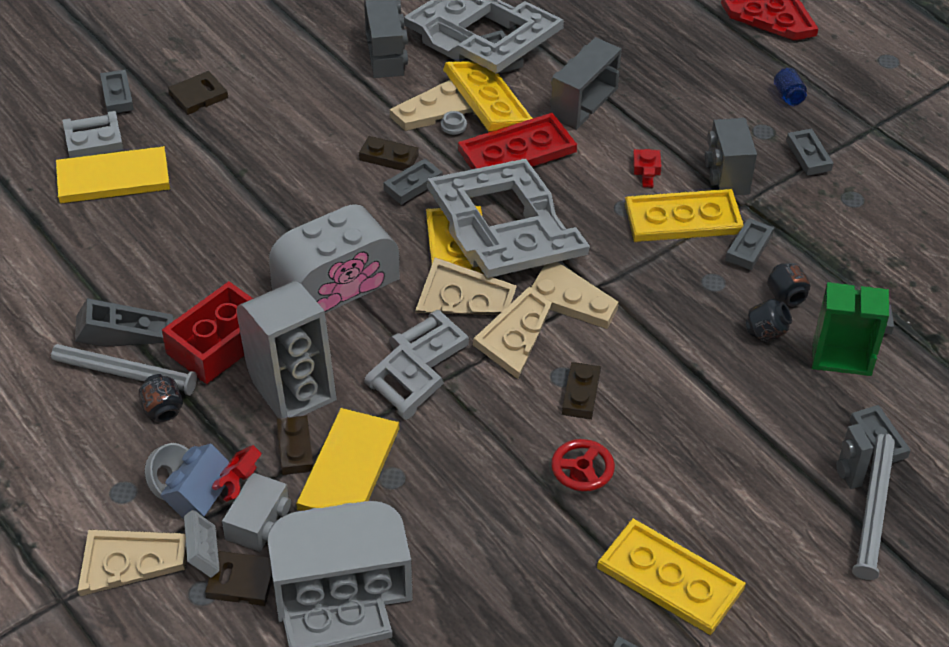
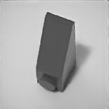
[75,298,173,347]

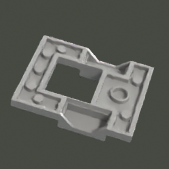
[404,0,564,73]
[427,159,590,278]

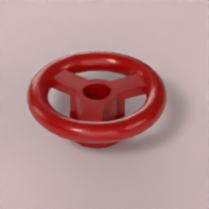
[551,439,615,491]

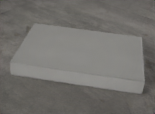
[283,580,392,647]

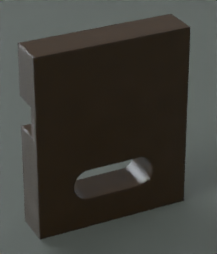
[168,71,228,115]
[205,551,273,606]

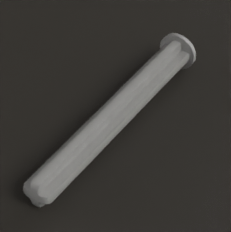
[51,344,197,396]
[852,433,895,580]

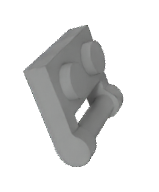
[63,111,123,158]
[389,310,469,368]
[364,343,444,420]

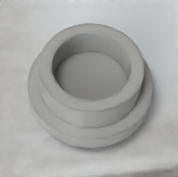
[441,111,467,135]

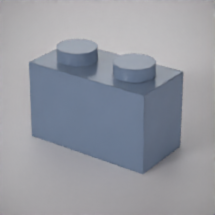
[160,443,229,519]

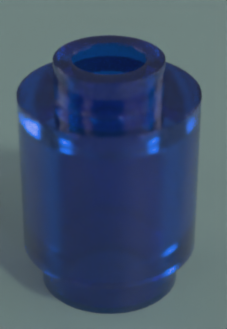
[774,68,807,106]

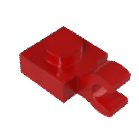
[633,149,661,188]
[212,445,262,502]

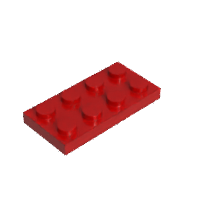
[458,112,577,169]

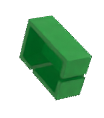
[812,282,889,376]

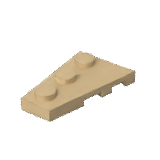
[390,80,476,131]
[415,257,517,315]
[531,262,618,329]
[473,286,552,379]
[78,530,187,596]

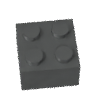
[704,118,757,195]

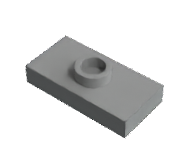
[184,510,219,577]

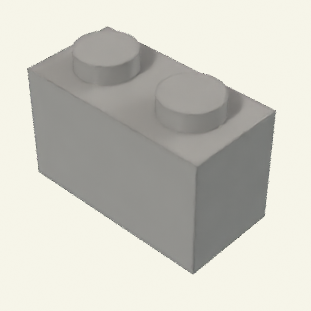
[222,473,291,552]

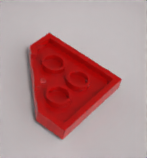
[721,0,819,40]

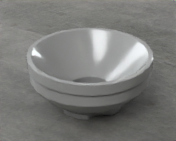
[145,443,189,501]

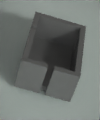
[364,0,408,78]
[549,37,622,130]

